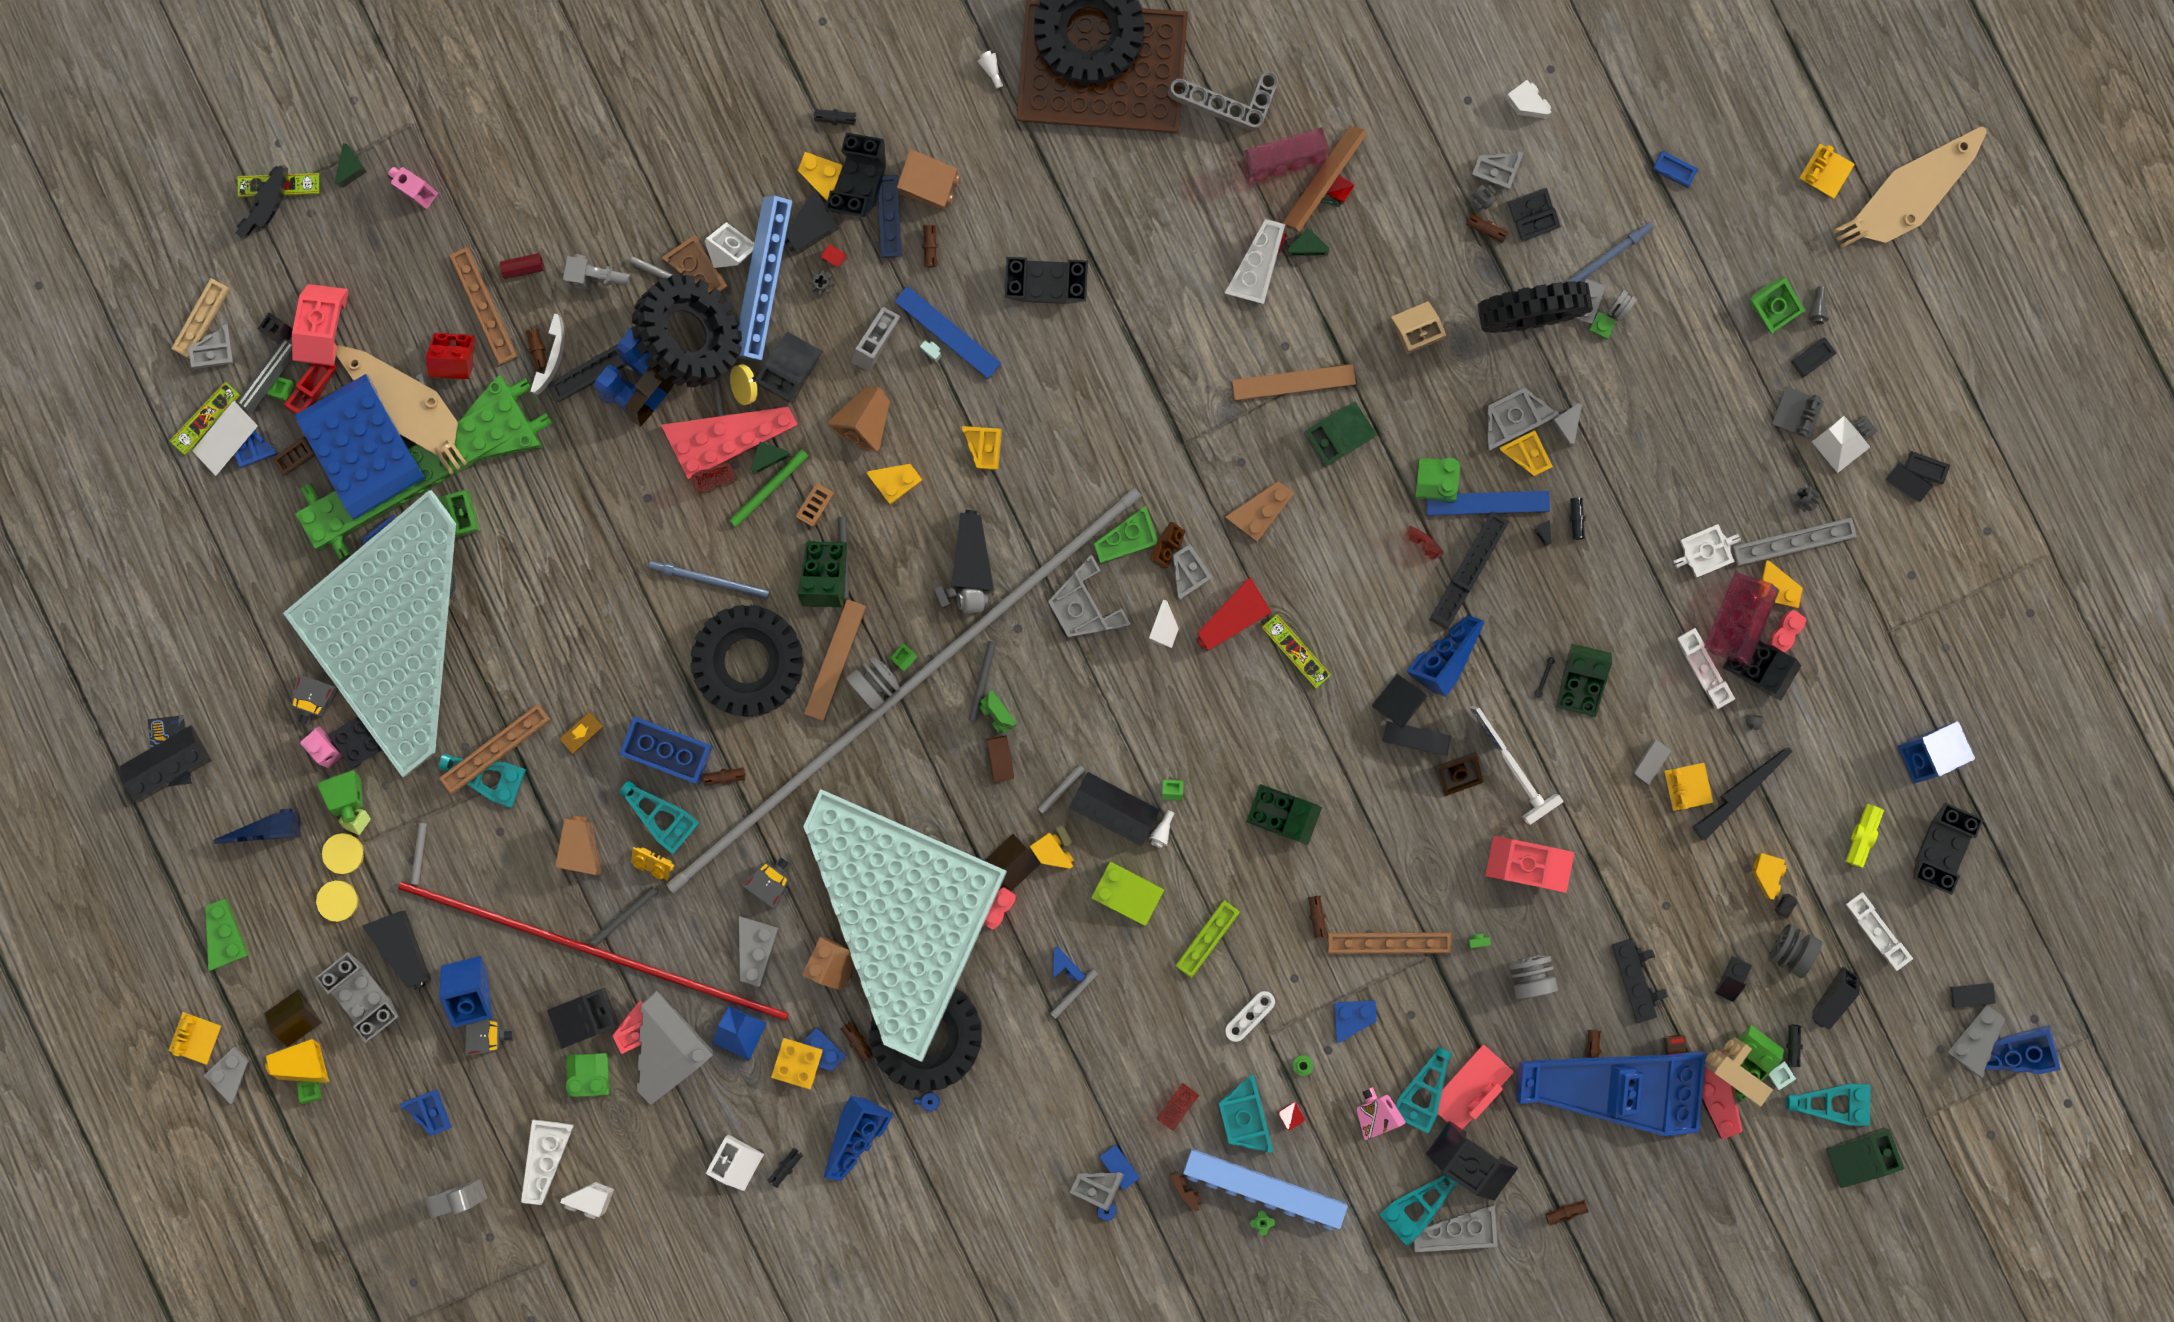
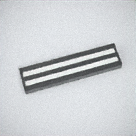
[236,338,292,414]

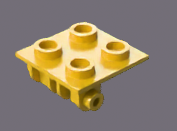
[1799,144,1855,199]
[1664,763,1713,811]
[631,847,675,881]
[168,1012,221,1065]
[771,1038,823,1090]

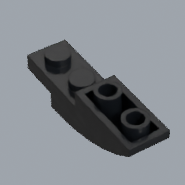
[235,165,288,238]

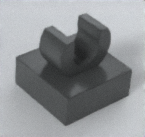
[1852,415,1878,441]
[934,585,957,608]

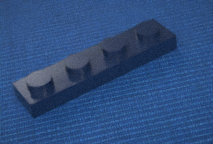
[878,175,902,258]

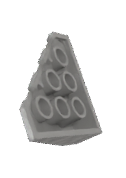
[637,991,713,1105]

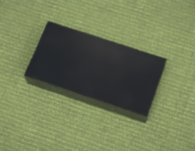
[1791,337,1837,378]
[1905,451,1950,484]
[1886,462,1933,502]
[1950,983,1996,1008]

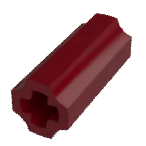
[500,253,544,279]

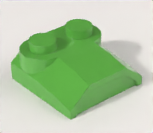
[1750,277,1805,334]
[1415,458,1460,502]
[979,690,1018,734]
[566,1053,610,1097]

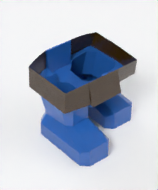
[594,326,674,427]

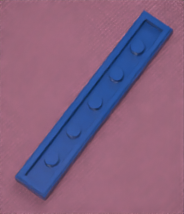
[895,286,1001,380]
[1426,491,1550,516]

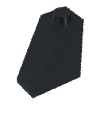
[785,191,839,254]
[1812,967,1860,1030]

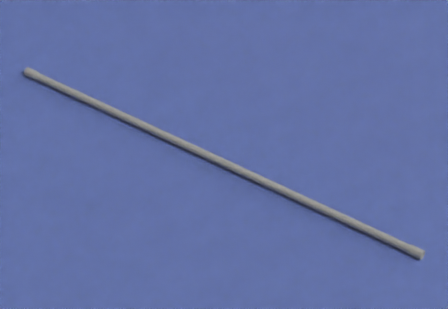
[666,487,1142,893]

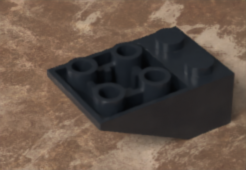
[755,332,823,404]
[1723,633,1801,701]
[547,988,620,1049]

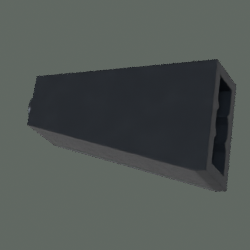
[952,510,994,592]
[362,910,431,990]

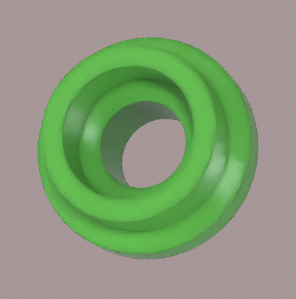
[1293,1055,1313,1076]

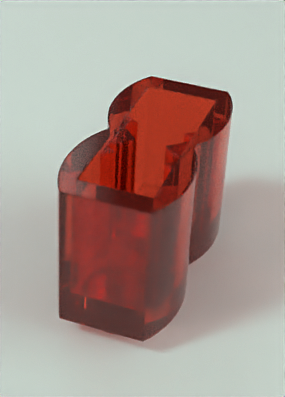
[691,463,737,493]

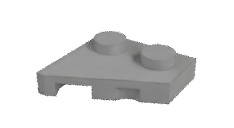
[1173,544,1213,600]
[204,1047,250,1104]

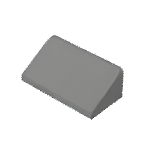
[1632,739,1671,785]

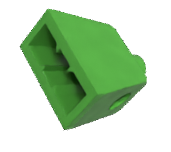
[317,770,363,823]

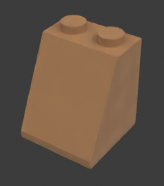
[897,149,960,211]
[555,815,603,875]
[802,936,855,991]

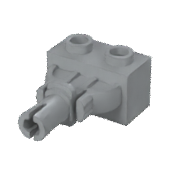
[563,254,631,291]

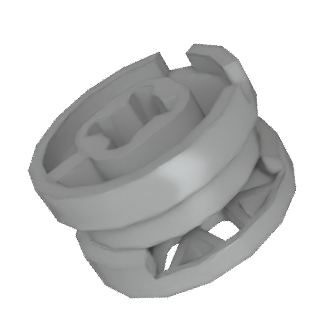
[1607,290,1637,322]

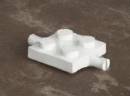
[1673,524,1741,578]

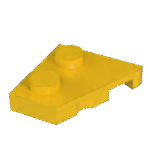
[798,152,843,201]
[962,426,1002,470]
[1500,430,1553,476]
[867,464,923,505]
[1757,561,1803,608]

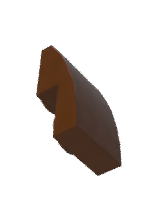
[1150,522,1185,568]
[986,735,1014,782]
[1170,1171,1202,1211]

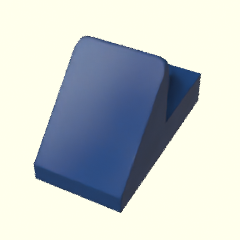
[1053,946,1086,982]

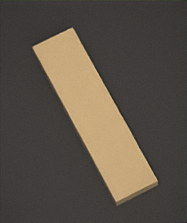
[171,278,230,359]

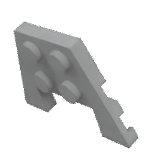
[1048,555,1131,638]

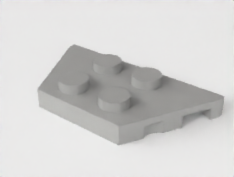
[1487,388,1560,451]

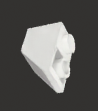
[1505,80,1551,119]

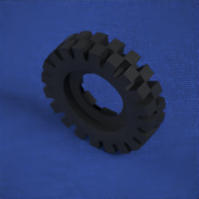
[1034,0,1144,86]
[631,274,742,388]
[1477,281,1593,333]
[690,605,804,717]
[869,988,982,1092]

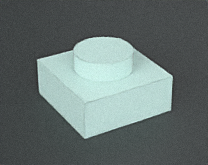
[920,341,941,362]
[1768,1061,1796,1090]

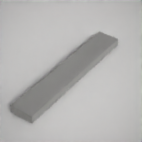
[1732,518,1857,566]

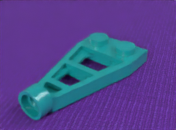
[438,753,527,808]
[618,780,700,854]
[1395,1046,1453,1134]
[1786,1083,1871,1126]
[1379,1174,1459,1247]

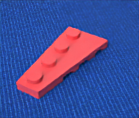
[1702,1049,1743,1139]

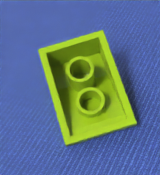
[1091,861,1164,926]

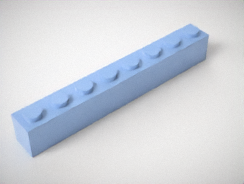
[737,196,792,361]
[1183,1148,1348,1231]

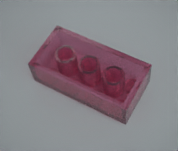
[1242,127,1330,183]
[1704,572,1780,666]

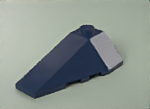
[213,809,301,844]

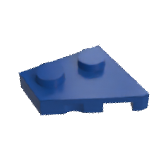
[235,430,278,468]
[400,1089,452,1136]

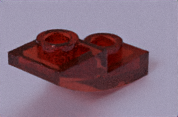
[1405,526,1444,559]
[1157,1083,1199,1131]

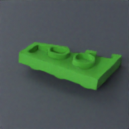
[1094,506,1157,564]
[205,898,249,971]

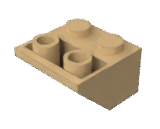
[1391,301,1446,355]

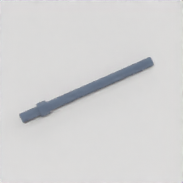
[1567,223,1653,282]
[649,561,769,599]

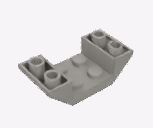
[315,952,399,1043]

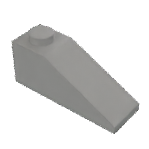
[851,307,901,372]

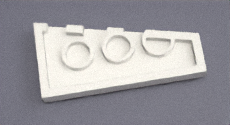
[1225,219,1286,304]
[521,1119,574,1205]

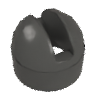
[1746,714,1764,730]

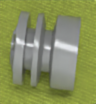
[846,656,900,710]
[1509,955,1558,999]

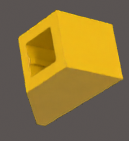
[1030,833,1074,869]
[1752,853,1786,900]

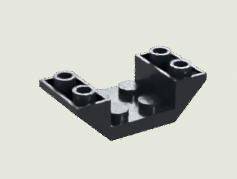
[825,132,886,217]
[1005,257,1088,304]
[1913,803,1984,895]
[1426,1121,1518,1201]

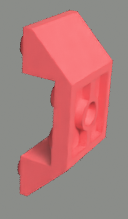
[292,284,349,366]
[1485,836,1575,893]

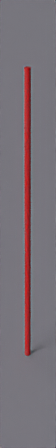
[398,882,789,1021]

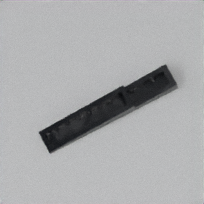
[548,344,627,402]
[1429,512,1510,630]
[1692,748,1792,840]

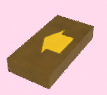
[559,711,604,754]

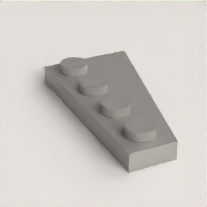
[1414,1204,1498,1252]

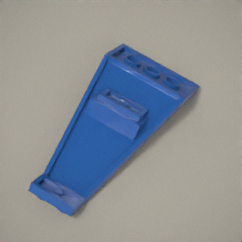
[1516,1051,1707,1136]

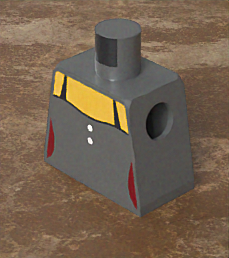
[292,674,339,725]
[742,857,791,909]
[465,1018,514,1055]

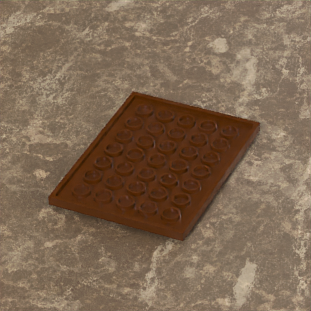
[1017,0,1188,133]

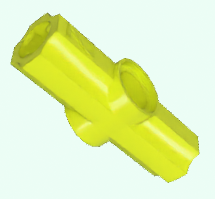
[1845,804,1884,868]

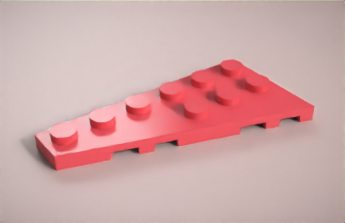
[661,407,798,480]

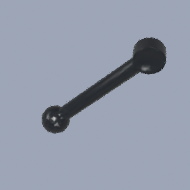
[1534,657,1555,698]

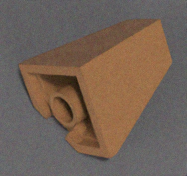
[827,387,890,452]

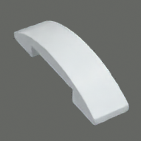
[531,314,565,395]
[1677,628,1735,709]
[1846,892,1913,971]

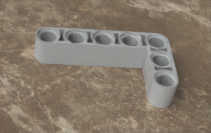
[1167,71,1278,131]
[424,1178,487,1219]

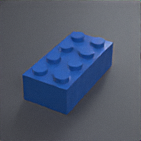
[619,716,713,784]

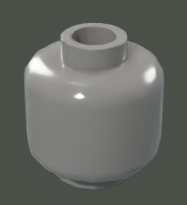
[957,588,988,614]

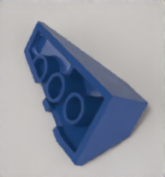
[1407,615,1484,697]
[1985,1025,2061,1074]
[824,1096,893,1181]

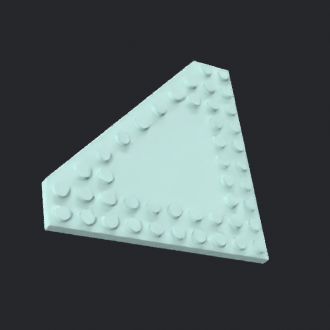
[283,490,456,777]
[803,789,1007,1062]

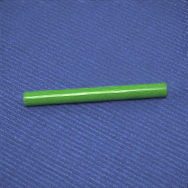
[729,449,809,527]

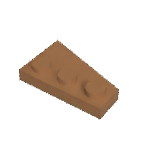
[661,235,729,293]
[1225,481,1294,542]

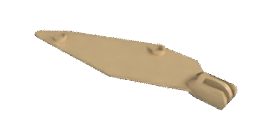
[1833,127,1987,248]
[336,345,467,474]

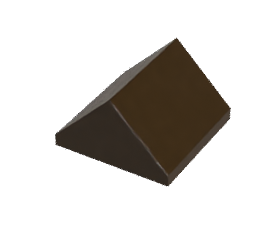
[1434,752,1483,796]
[984,834,1041,891]
[264,989,322,1047]

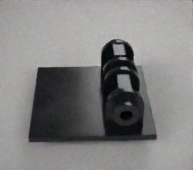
[328,717,382,769]

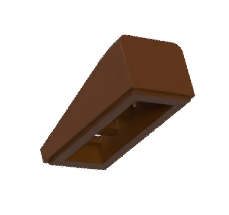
[272,436,316,476]

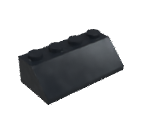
[120,725,212,802]
[1069,772,1160,846]

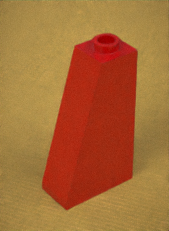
[1196,577,1272,651]

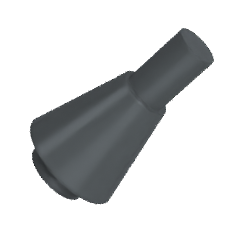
[1808,286,1829,325]

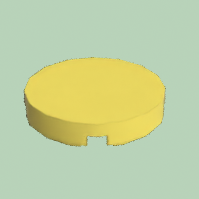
[730,364,757,405]
[322,833,364,874]
[316,880,359,922]

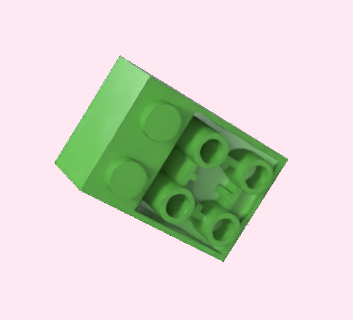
[438,490,481,538]
[1734,1025,1784,1102]

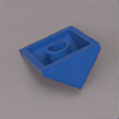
[712,1006,767,1060]

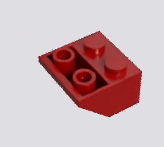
[426,333,475,379]

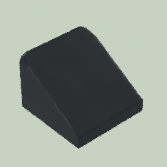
[1534,520,1552,547]
[1774,894,1797,918]

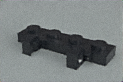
[1611,938,1668,1023]

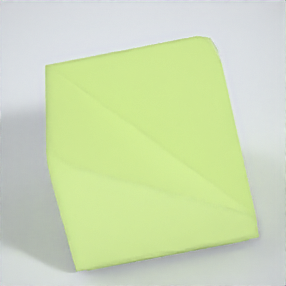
[338,809,371,835]

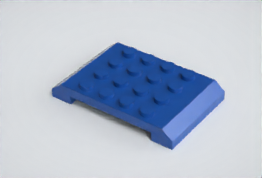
[295,374,426,520]

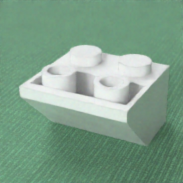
[705,1135,764,1191]
[560,1182,614,1219]

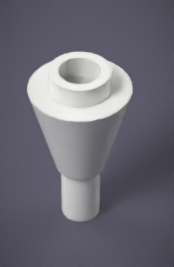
[977,51,1003,89]
[1148,810,1174,848]

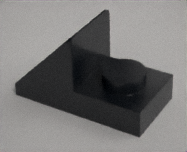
[258,312,293,344]
[1714,956,1752,1002]

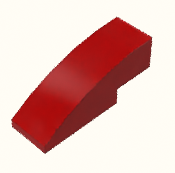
[284,364,337,415]

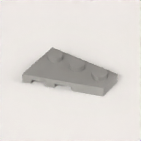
[739,916,779,987]
[1948,1005,2005,1078]

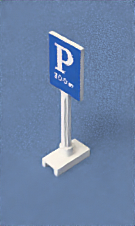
[1470,706,1564,825]

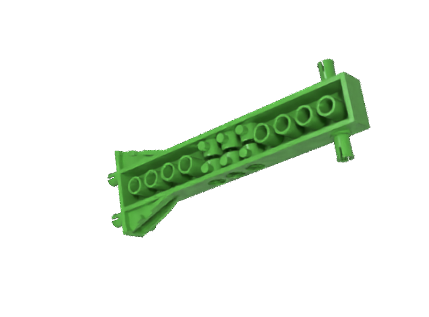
[295,374,552,561]

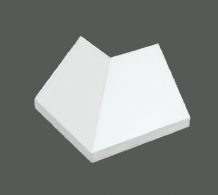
[705,222,754,268]
[1811,416,1870,473]
[1148,600,1179,648]

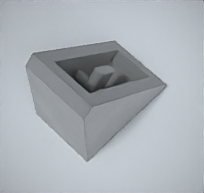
[1552,403,1582,446]

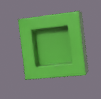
[1589,312,1617,340]
[267,377,295,401]
[890,643,918,671]
[1162,779,1183,801]
[1467,933,1491,948]
[297,1081,322,1104]

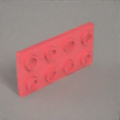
[1429,1045,1513,1129]

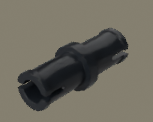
[814,109,856,126]
[1569,498,1586,540]
[1786,1025,1803,1067]
[768,1147,803,1188]

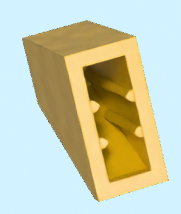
[265,1039,329,1083]

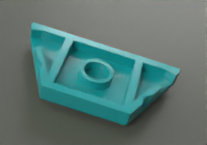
[1219,1074,1273,1153]

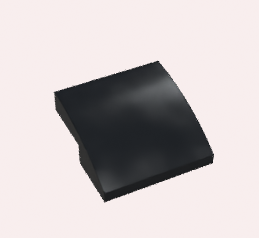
[1507,188,1561,241]
[1371,674,1428,728]

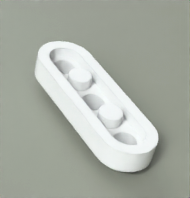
[1225,991,1275,1042]

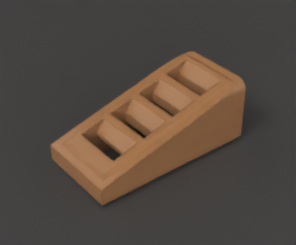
[796,483,834,528]

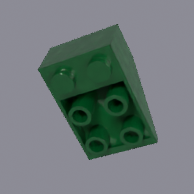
[1304,401,1377,468]
[798,541,847,607]
[1556,643,1612,717]
[1246,784,1322,845]
[1826,1127,1904,1188]

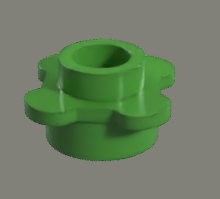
[1250,1210,1275,1236]

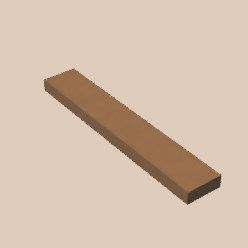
[1283,125,1367,232]
[449,247,518,366]
[1232,364,1356,401]
[804,599,867,721]
[438,704,551,795]
[1327,932,1451,954]

